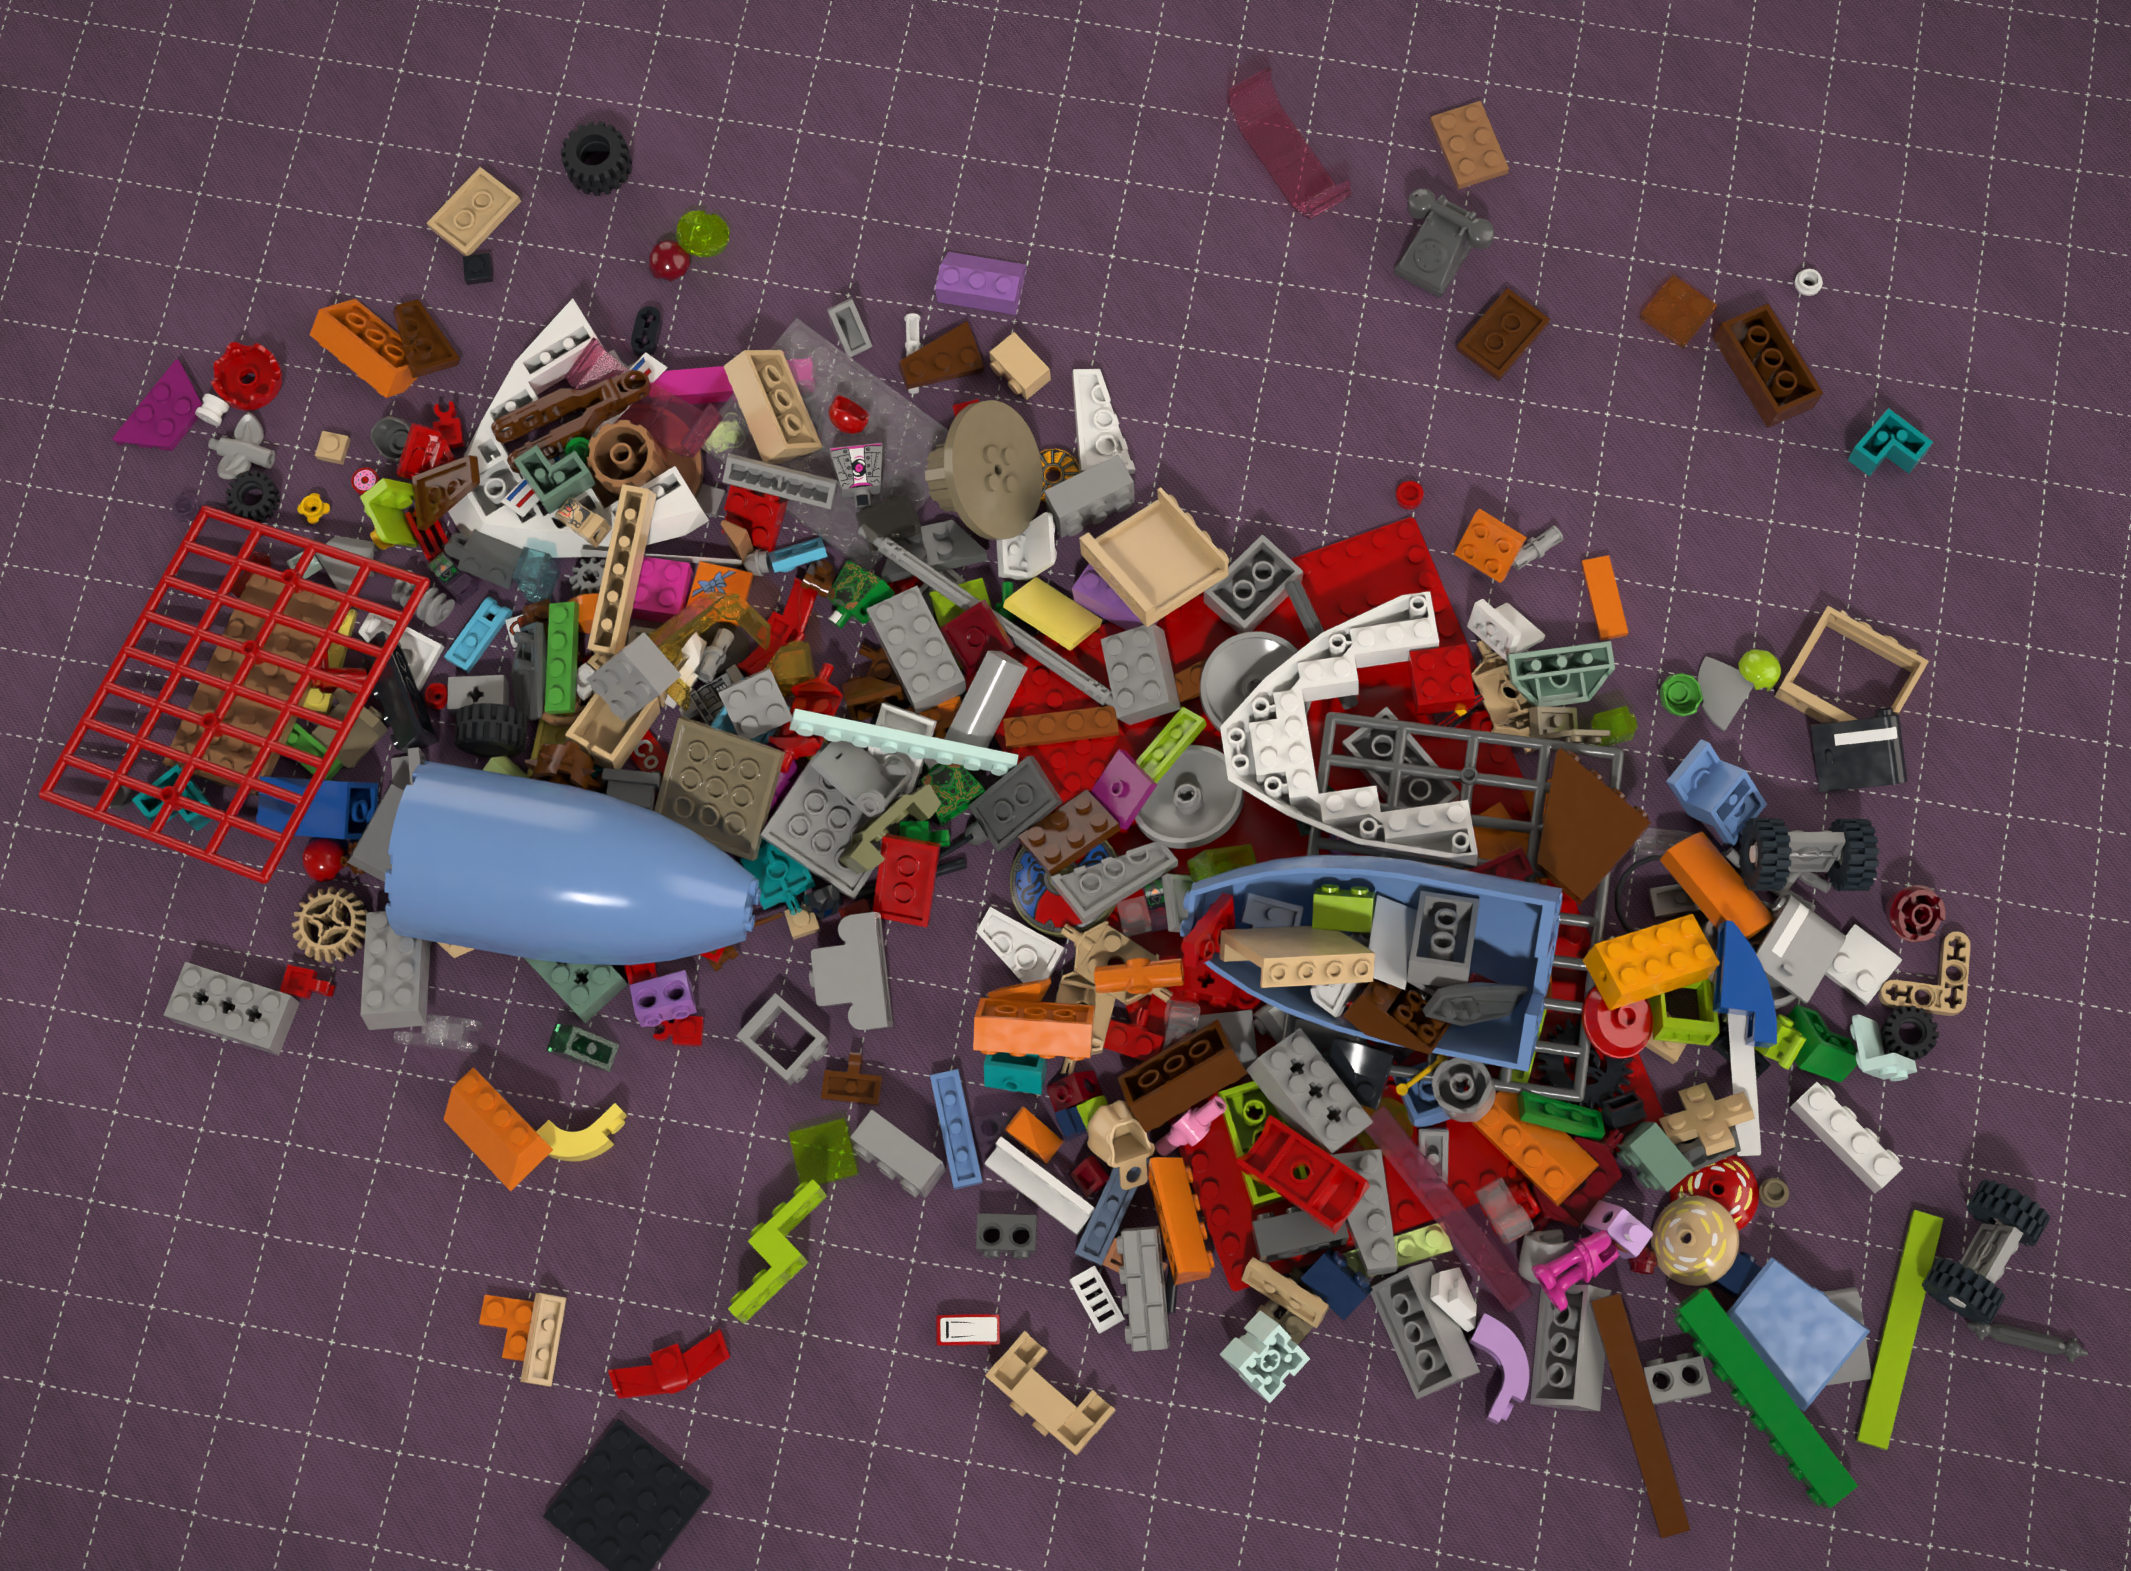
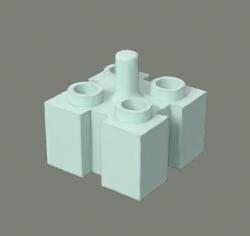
[1220,1311,1310,1403]

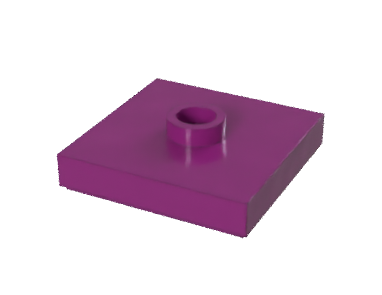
[1090,749,1157,830]

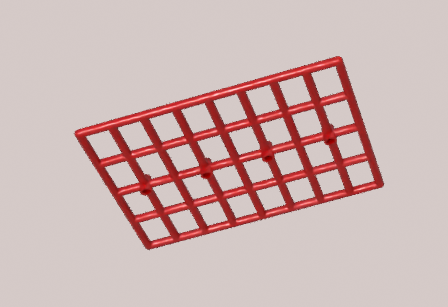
[38,505,430,884]

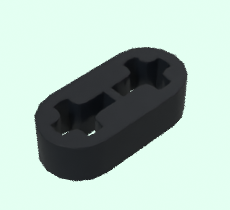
[631,306,663,358]

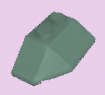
[1506,641,1615,707]

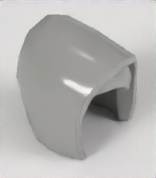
[1518,1229,1576,1284]

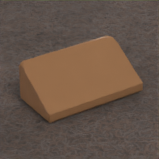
[721,520,754,565]

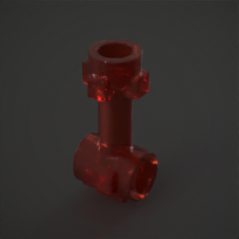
[230,551,271,598]

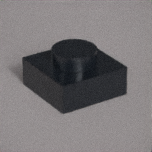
[463,253,493,285]

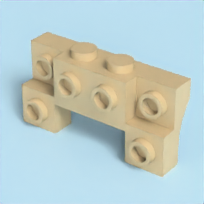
[985,1331,1116,1456]

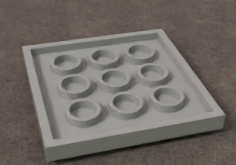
[759,741,909,900]

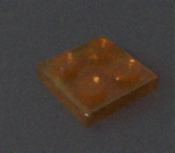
[1640,275,1717,349]

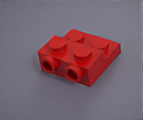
[721,485,788,552]

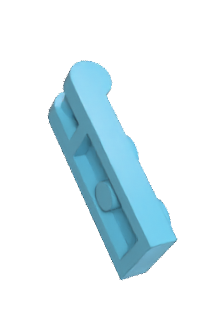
[444,597,513,674]

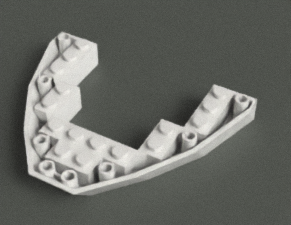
[448,298,709,558]
[1220,591,1478,866]

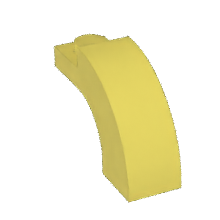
[536,1103,627,1161]

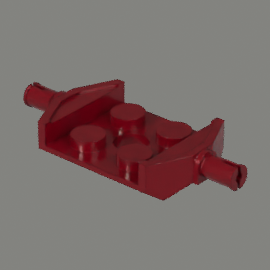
[1530,1128,1625,1232]

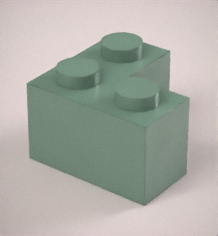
[513,445,596,514]

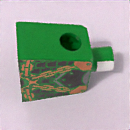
[827,560,895,629]
[921,758,985,826]

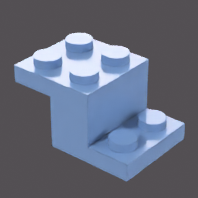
[1666,739,1767,847]

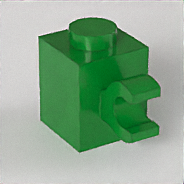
[900,821,950,846]

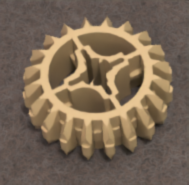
[291,887,367,963]

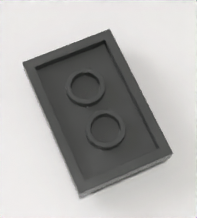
[968,756,1063,852]

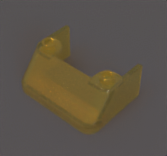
[648,591,771,711]

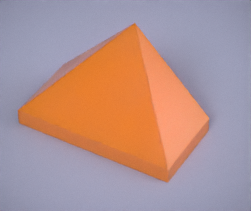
[988,978,1051,1002]
[1005,1106,1064,1164]

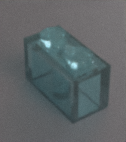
[512,547,560,603]

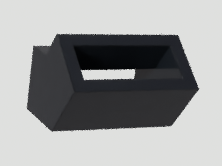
[1601,1091,1647,1132]

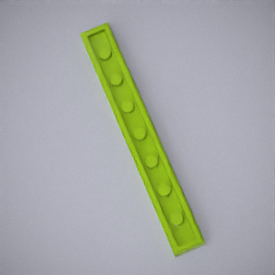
[1856,1210,1944,1450]

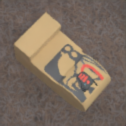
[555,497,612,548]

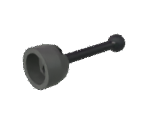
[938,821,989,860]

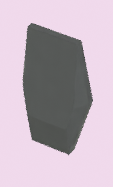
[511,622,547,722]
[1423,982,1529,1026]

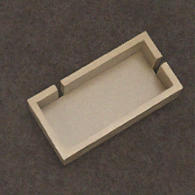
[565,685,672,769]

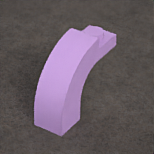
[1469,1313,1529,1425]

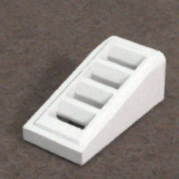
[1069,1266,1125,1334]

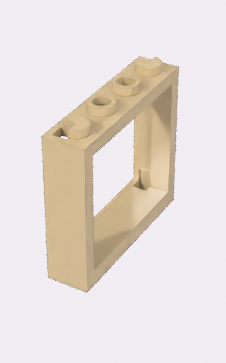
[1774,606,1929,723]

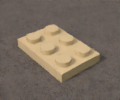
[427,167,521,256]

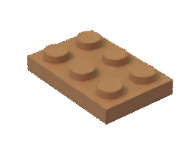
[1430,101,1509,189]

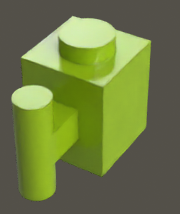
[1754,1014,1806,1070]

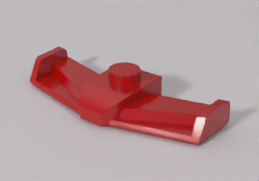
[737,577,818,677]
[608,1329,730,1399]

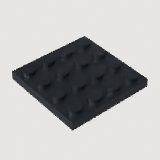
[543,1419,712,1571]

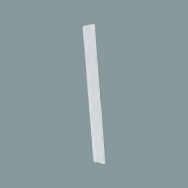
[1728,1014,1761,1156]

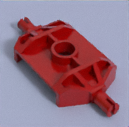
[768,663,843,773]

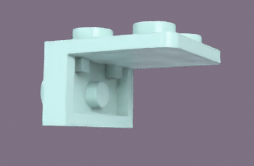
[1850,1014,1917,1081]

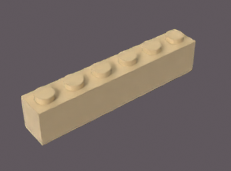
[587,484,657,656]

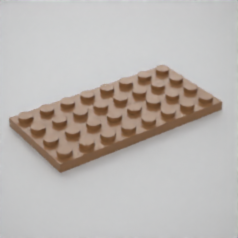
[162,573,340,797]

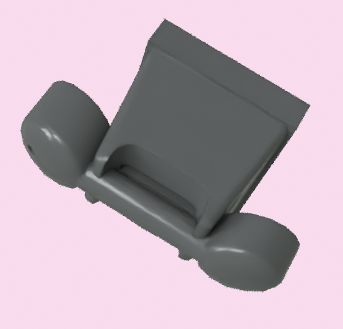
[1394,188,1495,299]

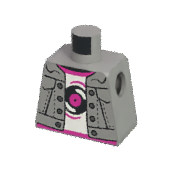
[830,443,883,510]

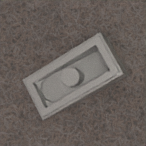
[1418,1127,1449,1189]

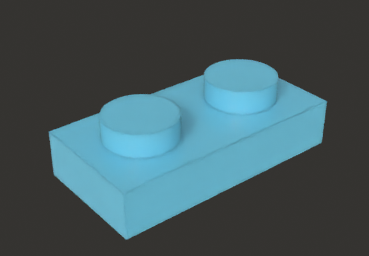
[769,537,828,573]

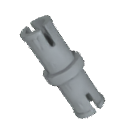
[1512,526,1564,570]
[696,628,734,682]

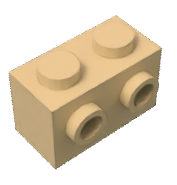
[989,332,1051,400]

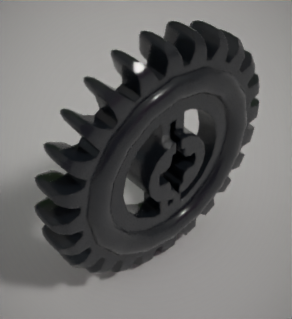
[1537,1016,1634,1110]

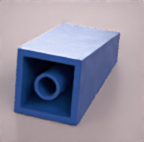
[256,776,379,839]

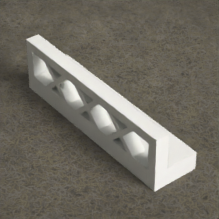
[984,1137,1094,1236]

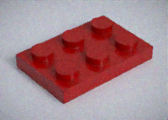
[872,834,940,927]

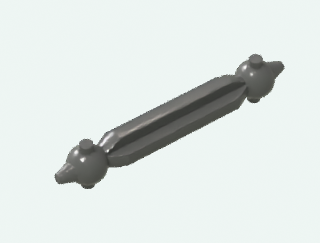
[1966,1321,2088,1363]

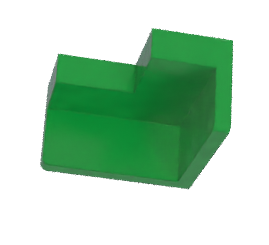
[1787,1005,1858,1082]

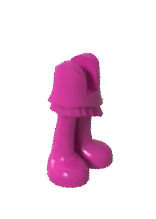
[1531,1230,1619,1312]

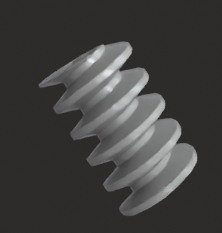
[391,570,455,627]

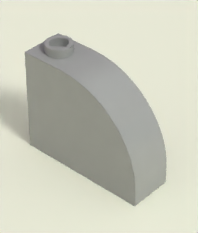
[347,784,404,882]

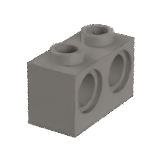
[1642,1352,1711,1405]

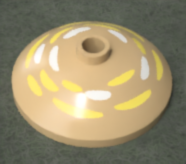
[1651,1196,1739,1286]

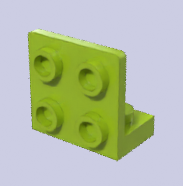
[360,478,419,548]

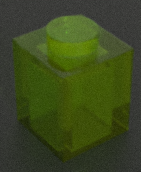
[1591,706,1638,747]

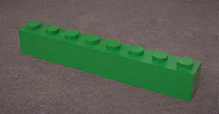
[1672,1288,1858,1509]

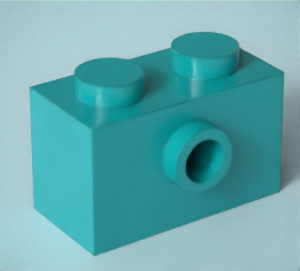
[984,1052,1047,1095]

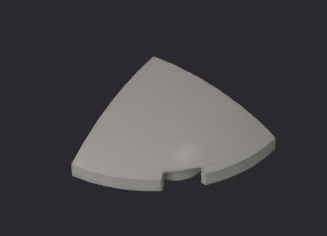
[1697,656,1754,732]

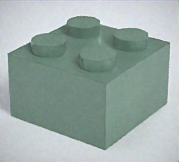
[1616,1121,1694,1192]

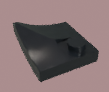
[1329,1036,1396,1110]

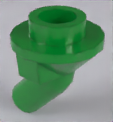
[995,582,1018,622]

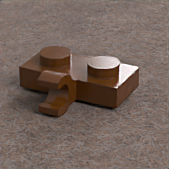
[821,1052,883,1106]

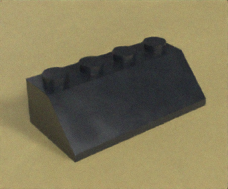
[361,631,439,754]

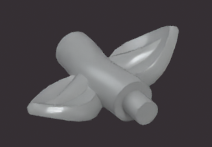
[208,412,275,480]

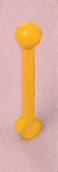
[1396,1054,1448,1096]

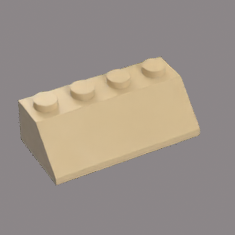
[724,350,822,464]

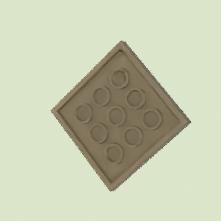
[654,717,785,861]

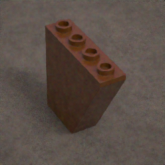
[1535,747,1651,905]

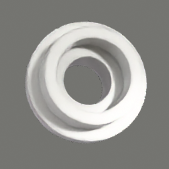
[1795,269,1823,296]

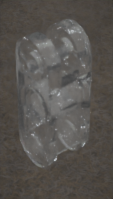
[393,1014,483,1053]

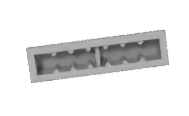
[722,453,838,509]
[944,651,1027,748]

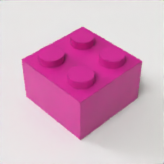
[631,557,695,626]

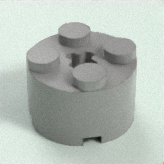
[1432,1058,1496,1122]

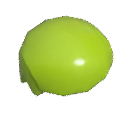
[1738,649,1781,692]

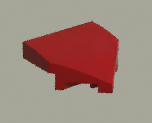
[396,423,456,480]

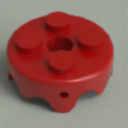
[211,342,283,411]

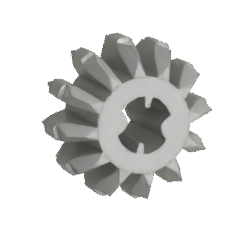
[569,556,606,595]

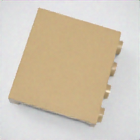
[1079,487,1229,627]
[1219,926,1375,988]

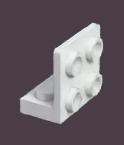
[1467,599,1545,661]

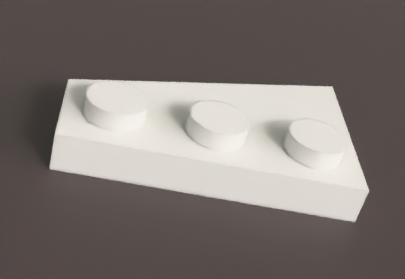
[358,612,445,692]
[976,907,1066,983]

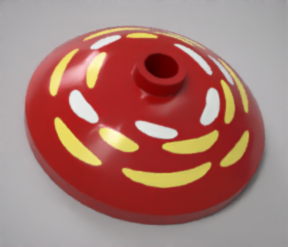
[1669,1154,1759,1231]

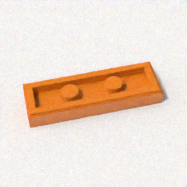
[1581,555,1629,641]

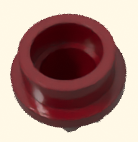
[1628,1246,1658,1275]

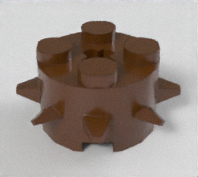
[524,741,600,790]

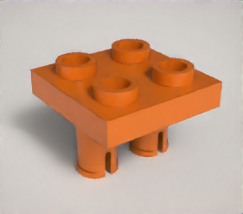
[1454,508,1527,583]

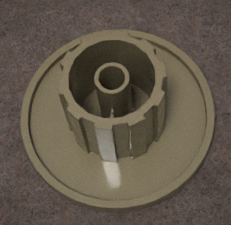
[925,400,1043,540]

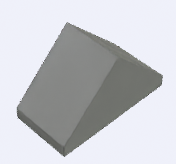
[827,298,873,358]

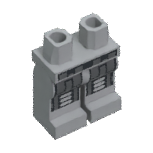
[679,664,744,726]

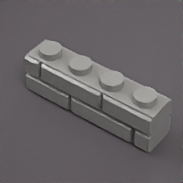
[1117,1226,1170,1351]

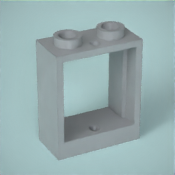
[736,993,829,1086]

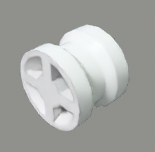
[195,394,230,426]

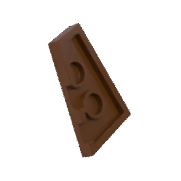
[393,299,460,378]
[898,321,984,389]

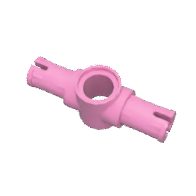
[1155,1096,1227,1157]

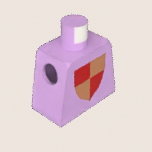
[1582,1200,1653,1259]

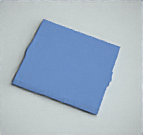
[1726,1257,1870,1411]

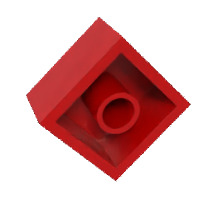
[1407,644,1475,716]

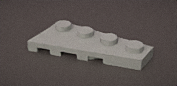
[1051,841,1178,924]

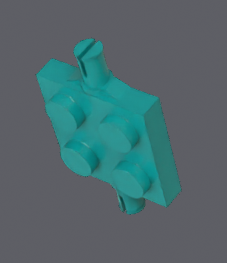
[740,839,816,915]

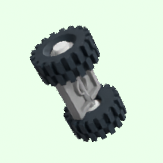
[1739,818,1879,891]
[1922,1179,2050,1325]

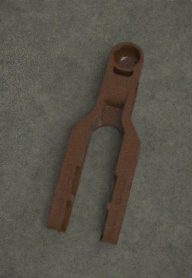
[491,370,651,473]

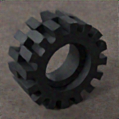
[226,471,280,522]
[1881,1006,1939,1061]

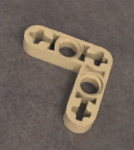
[1878,932,1970,1016]

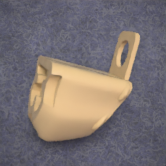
[1087,1100,1155,1190]

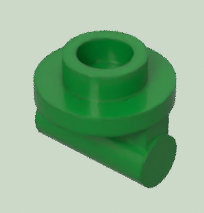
[563,437,590,464]

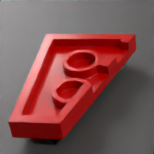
[1181,893,1236,968]

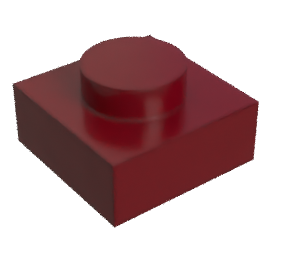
[1070,1155,1110,1197]

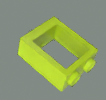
[1650,978,1720,1046]

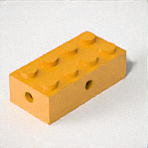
[1583,914,1720,1011]

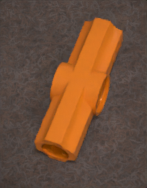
[1094,958,1184,994]

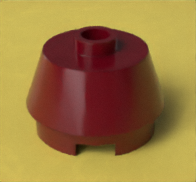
[1885,885,1946,942]

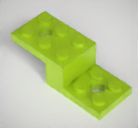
[728,1179,827,1324]

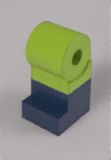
[1055,1095,1109,1142]

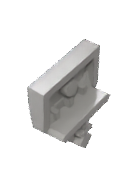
[316,536,378,593]

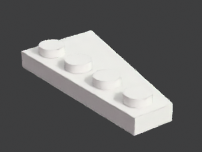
[1072,369,1135,474]

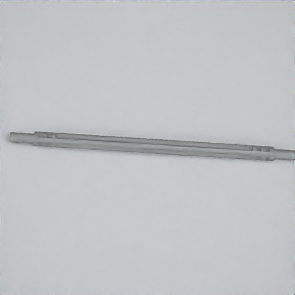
[858,524,1129,719]

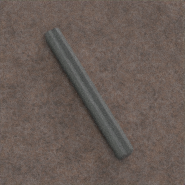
[1285,579,1358,710]

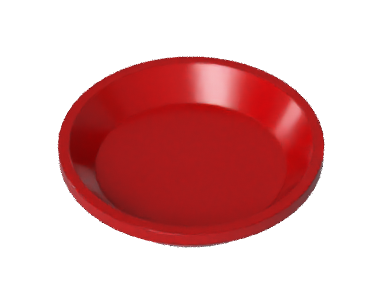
[1582,986,1653,1059]

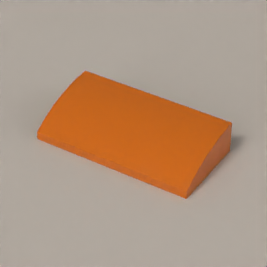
[1660,831,1775,940]

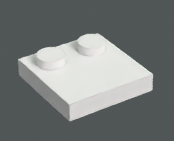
[1825,924,1902,1006]

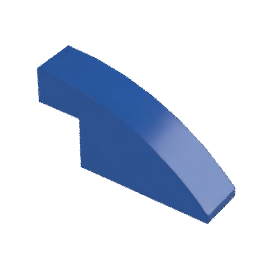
[1712,920,1777,1048]

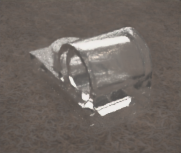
[1161,999,1200,1052]
[1474,1177,1534,1245]

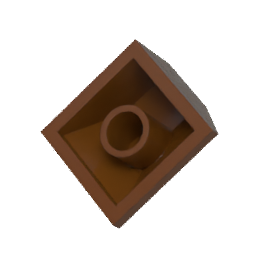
[841,676,906,722]

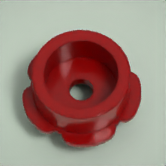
[424,683,448,710]

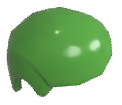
[1659,673,1703,717]

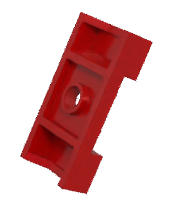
[1235,1115,1370,1235]

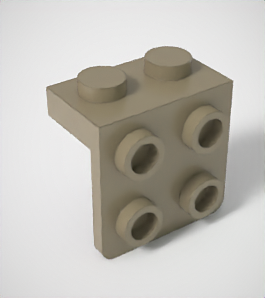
[311,688,388,769]
[1529,706,1610,744]

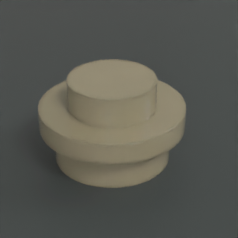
[1759,1178,1789,1208]

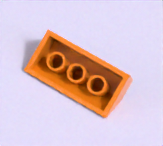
[310,299,418,398]
[973,998,1095,1061]
[443,1067,553,1191]
[1472,1091,1599,1207]
[1147,1157,1214,1285]

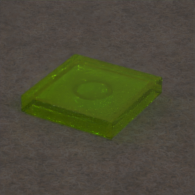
[788,1118,859,1186]

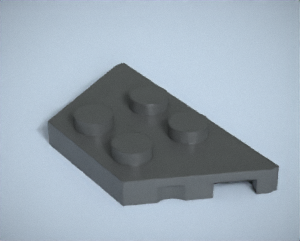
[881,520,988,583]

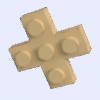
[1659,1083,1755,1156]

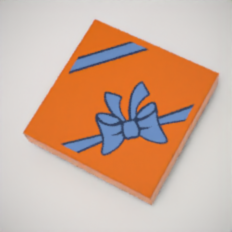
[685,561,754,627]

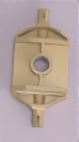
[1471,640,1537,754]
[1060,921,1173,1005]
[1055,971,1116,1076]

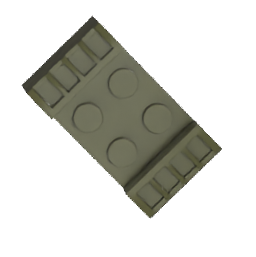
[839,784,941,874]

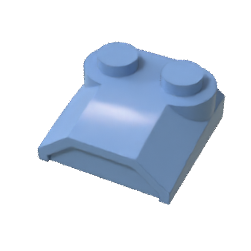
[1393,1056,1464,1128]

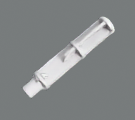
[904,313,921,394]

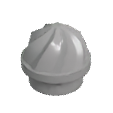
[744,549,772,577]

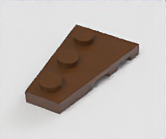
[412,455,480,531]

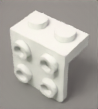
[996,512,1057,581]

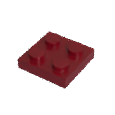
[939,599,1015,677]

